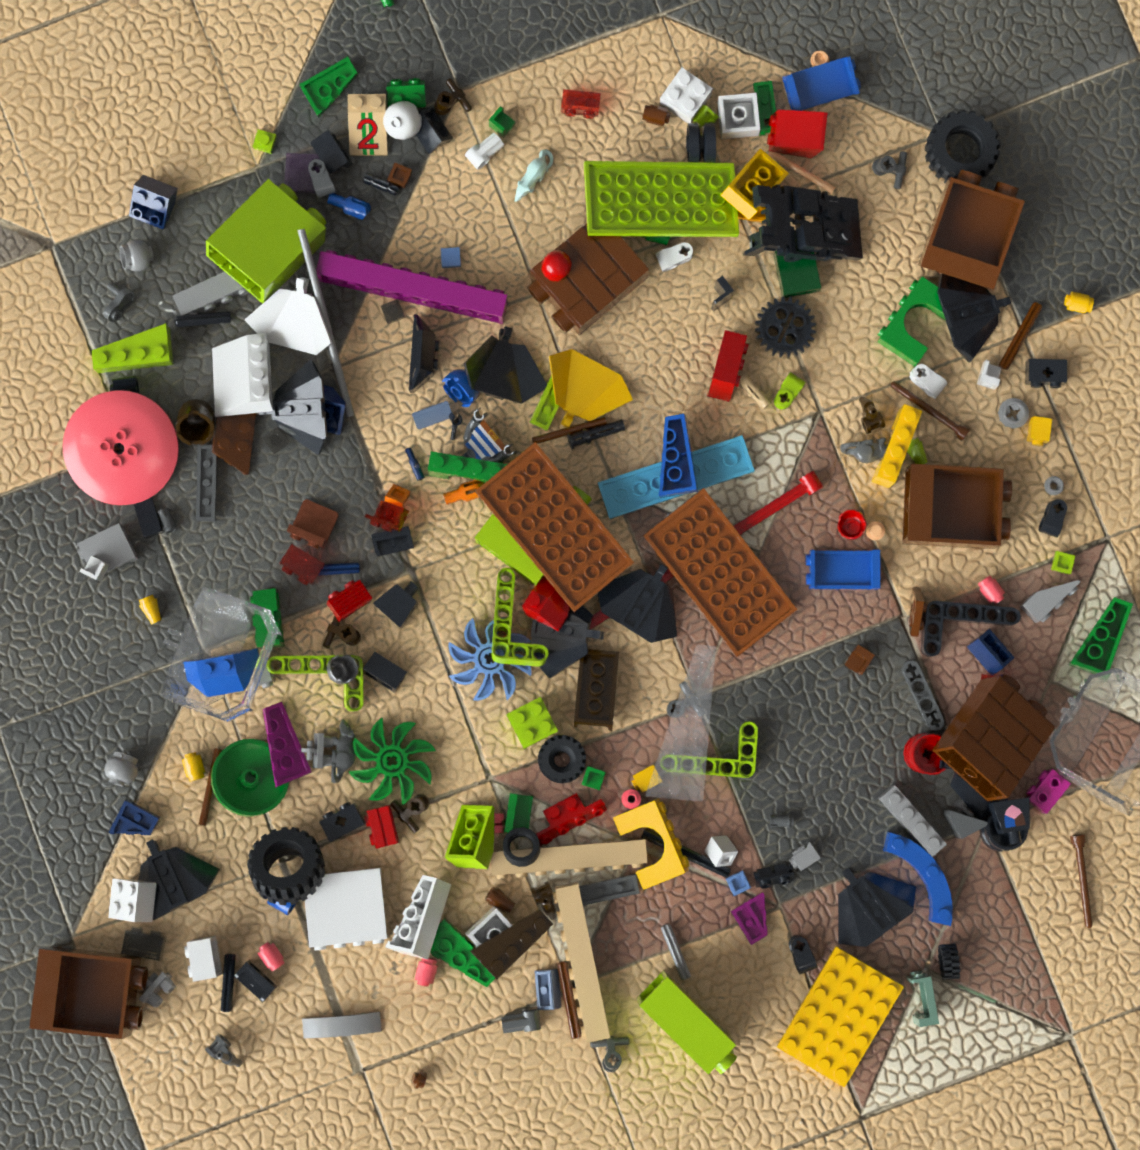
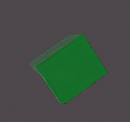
[489,106,516,138]
[581,766,606,791]

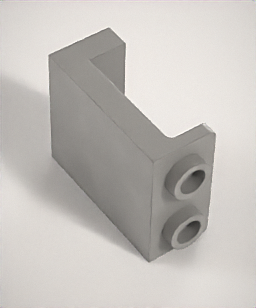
[77,523,139,573]

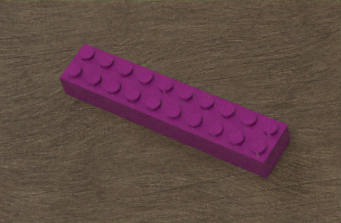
[316,250,508,324]

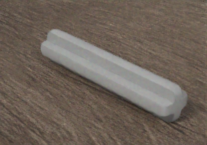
[661,924,691,980]

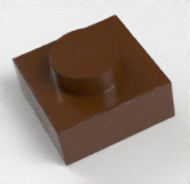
[387,163,413,188]

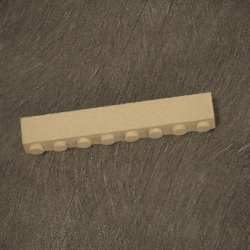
[491,839,648,879]
[552,882,610,1043]

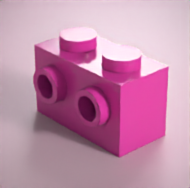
[1026,769,1071,814]

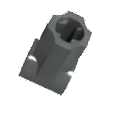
[501,1009,542,1033]

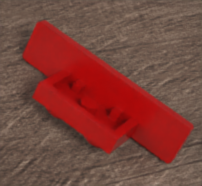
[536,793,607,846]

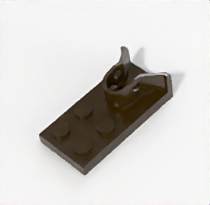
[574,649,619,731]

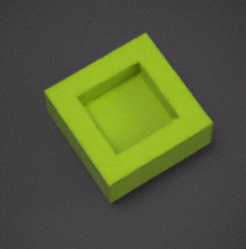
[693,105,719,128]
[252,129,277,154]
[1051,551,1075,575]

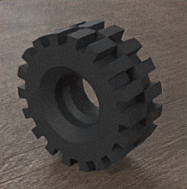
[538,735,586,783]

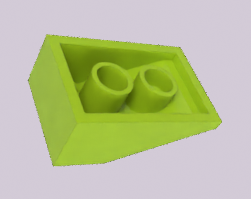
[444,805,495,869]

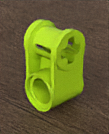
[774,372,806,410]

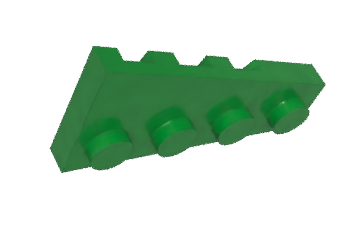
[430,918,495,987]

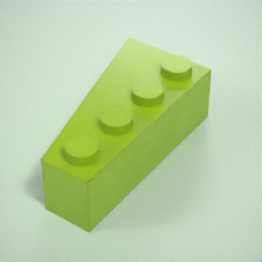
[92,323,174,373]

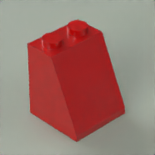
[767,110,828,159]

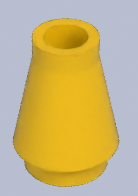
[139,594,162,624]

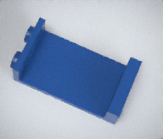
[782,56,861,111]

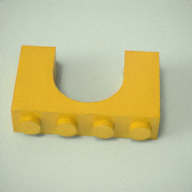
[871,404,922,488]
[613,798,690,890]

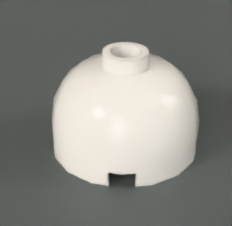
[383,101,422,140]

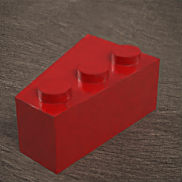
[708,330,749,402]

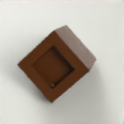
[845,645,875,675]

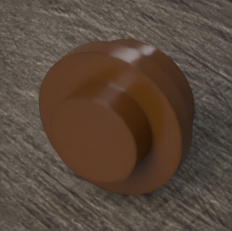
[411,1069,427,1089]

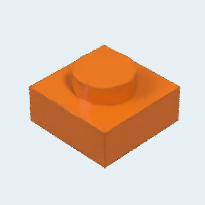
[385,484,411,508]

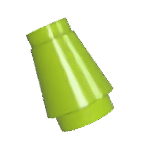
[907,437,928,464]

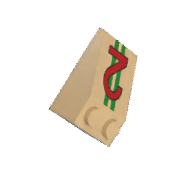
[348,94,388,156]

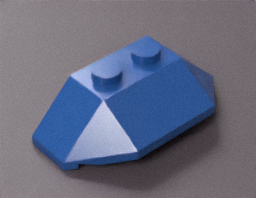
[183,648,262,697]

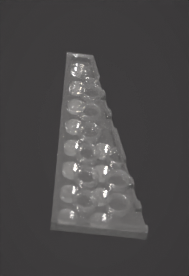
[646,645,716,801]

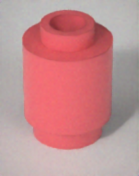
[978,575,1005,605]
[621,789,641,809]
[258,942,285,972]
[415,957,438,987]

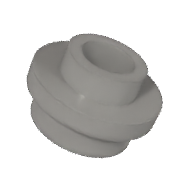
[1044,476,1064,495]

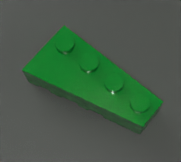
[1068,597,1133,678]

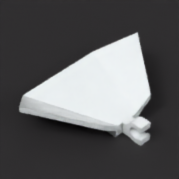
[245,277,332,355]

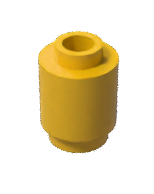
[1064,291,1094,314]
[182,752,205,782]

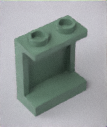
[906,971,939,1027]

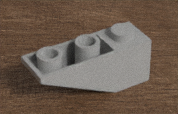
[1019,580,1080,623]

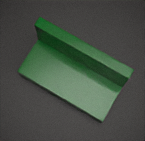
[504,793,533,832]

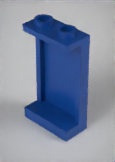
[806,550,881,590]

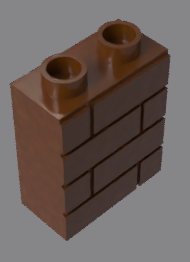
[918,170,1025,290]
[527,223,649,335]
[902,464,1012,549]
[932,674,1055,801]
[29,946,148,1039]

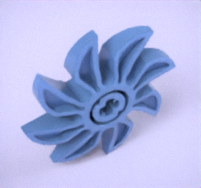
[448,617,532,701]

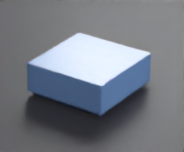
[441,247,461,268]
[725,870,751,896]

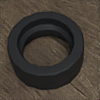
[503,827,540,867]

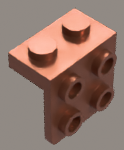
[287,499,339,549]

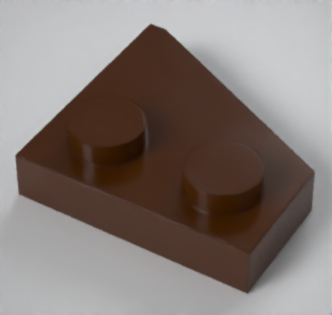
[909,587,927,637]

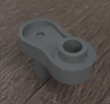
[103,282,135,322]

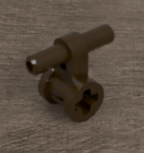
[434,78,472,115]
[859,397,885,434]
[323,616,361,648]
[390,794,430,833]
[530,881,557,920]

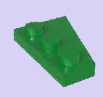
[299,57,358,118]

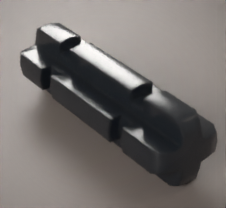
[363,173,399,196]

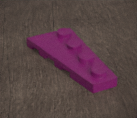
[263,702,312,788]

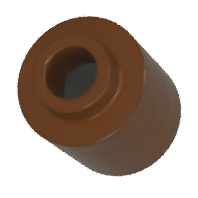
[642,104,671,127]

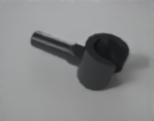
[449,412,463,440]

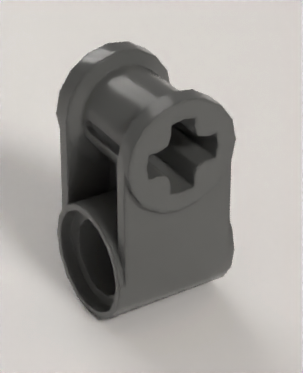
[308,159,336,198]

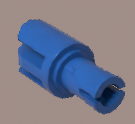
[327,193,371,220]

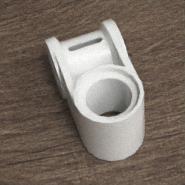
[656,242,693,272]
[909,364,947,399]

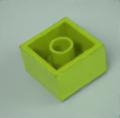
[506,697,558,749]

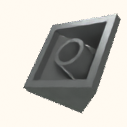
[942,810,988,839]

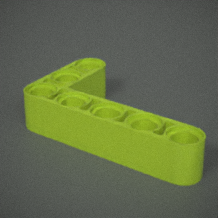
[491,568,549,667]
[266,655,364,712]
[660,722,758,778]

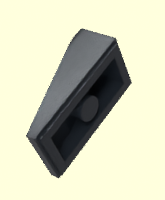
[134,497,164,539]

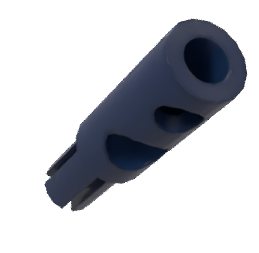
[405,448,425,481]

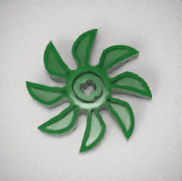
[349,718,436,805]

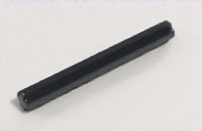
[641,829,731,878]

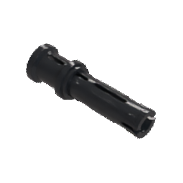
[567,419,625,450]

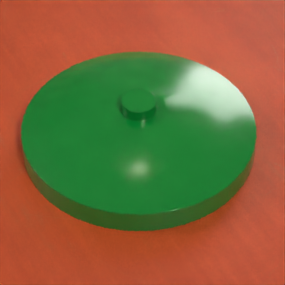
[211,739,289,817]

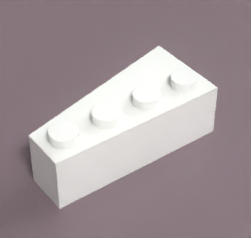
[385,875,451,960]

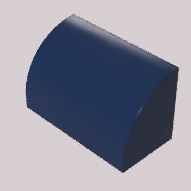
[967,628,1015,676]

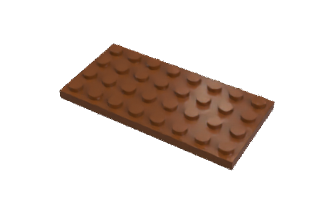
[475,442,634,612]
[642,488,797,657]

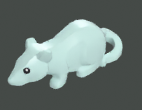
[515,149,554,202]

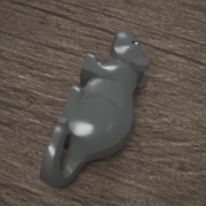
[840,438,888,464]
[331,719,355,783]

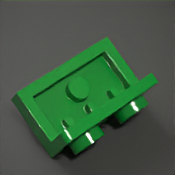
[387,78,426,108]

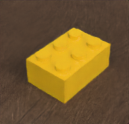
[721,148,789,220]

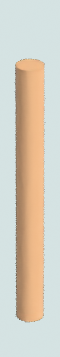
[768,151,836,194]

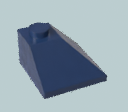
[323,385,346,435]

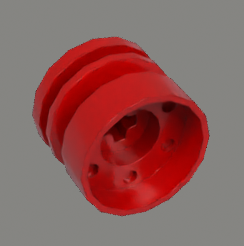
[903,733,946,775]

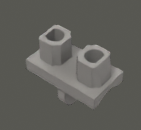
[301,733,333,768]
[139,972,176,1008]

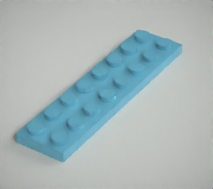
[597,435,755,520]

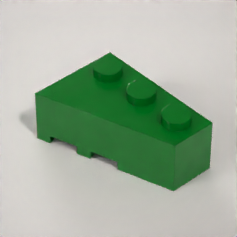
[250,588,285,649]

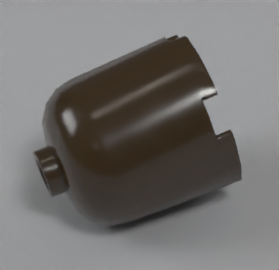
[176,399,215,445]

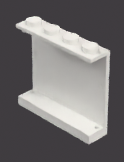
[305,868,389,950]

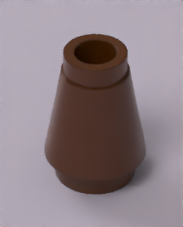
[485,887,515,913]

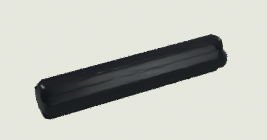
[174,312,231,327]
[220,954,236,1012]

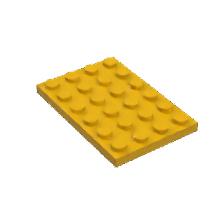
[777,946,904,1087]

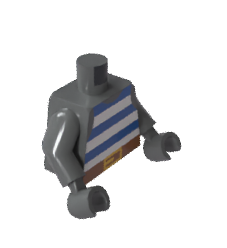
[462,407,518,463]

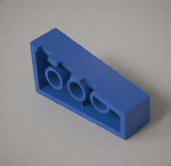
[659,414,698,498]

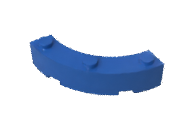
[883,832,953,926]

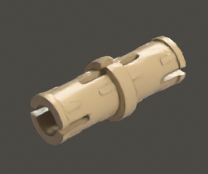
[739,374,772,410]

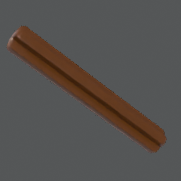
[999,302,1042,370]
[557,961,581,1039]

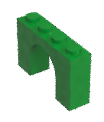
[877,277,945,367]
[428,451,507,483]

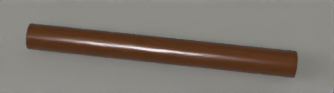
[532,417,607,444]
[199,748,222,826]

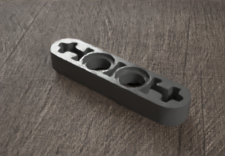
[901,661,944,731]

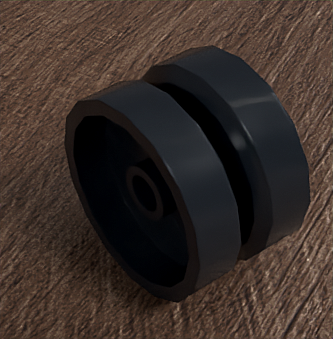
[686,122,716,163]
[980,814,1028,852]

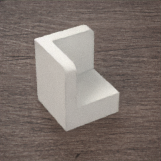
[977,360,1001,390]
[79,556,110,582]
[705,836,738,867]

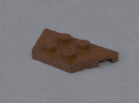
[212,413,256,475]

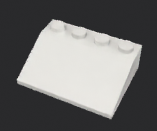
[212,333,273,417]

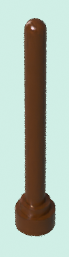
[890,381,971,441]
[1070,834,1093,928]

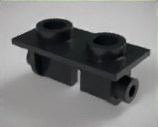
[753,863,794,889]

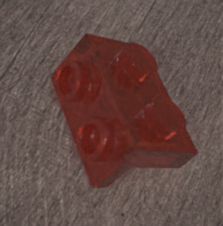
[561,89,601,119]
[365,500,409,532]
[279,544,325,586]

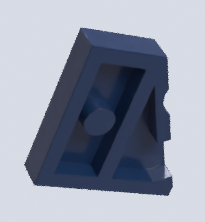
[108,799,161,835]

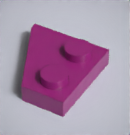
[731,892,768,945]

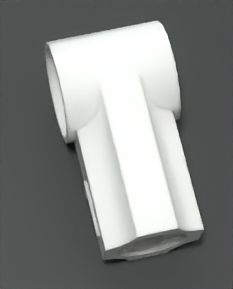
[465,133,504,170]

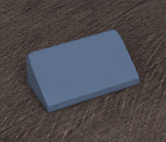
[412,401,452,429]
[535,969,561,1010]

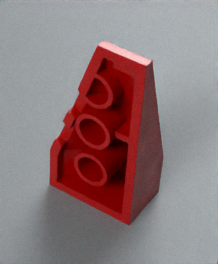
[522,576,570,631]

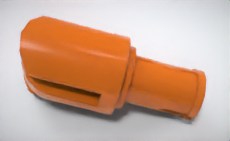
[443,479,484,505]

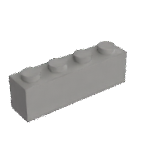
[172,271,249,315]
[878,785,947,857]

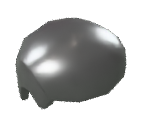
[327,655,359,684]

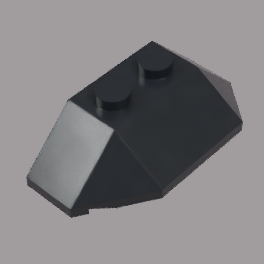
[409,314,440,393]

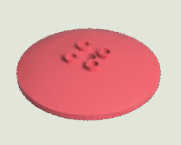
[63,390,179,505]

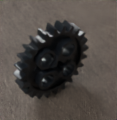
[755,296,817,359]

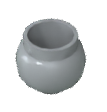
[120,239,153,272]
[104,752,138,787]

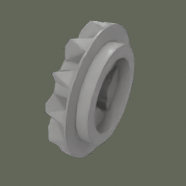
[998,398,1029,429]

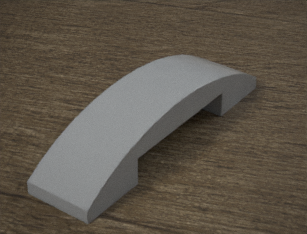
[302,1012,382,1038]

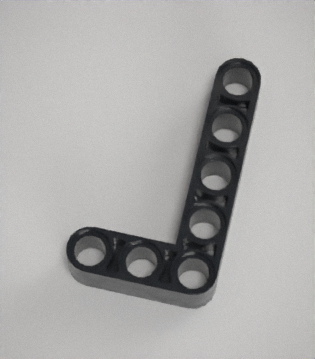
[921,601,1021,657]

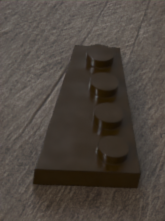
[469,910,553,979]

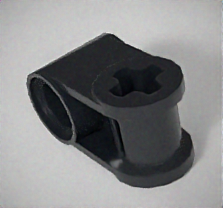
[1038,499,1067,538]
[788,935,818,975]

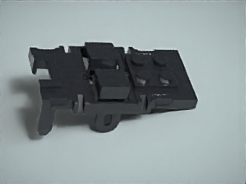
[743,184,863,262]

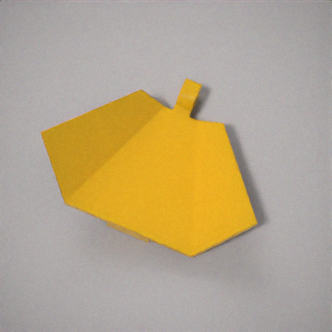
[549,349,633,427]

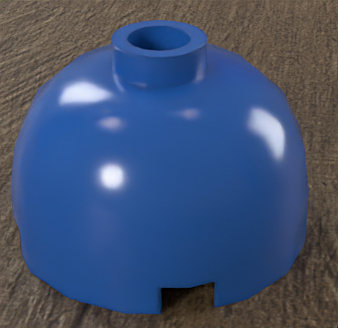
[442,369,480,407]

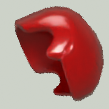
[541,250,572,281]
[837,509,867,540]

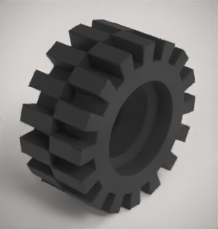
[938,943,960,980]

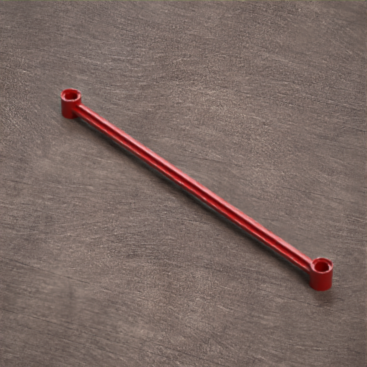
[589,470,824,630]

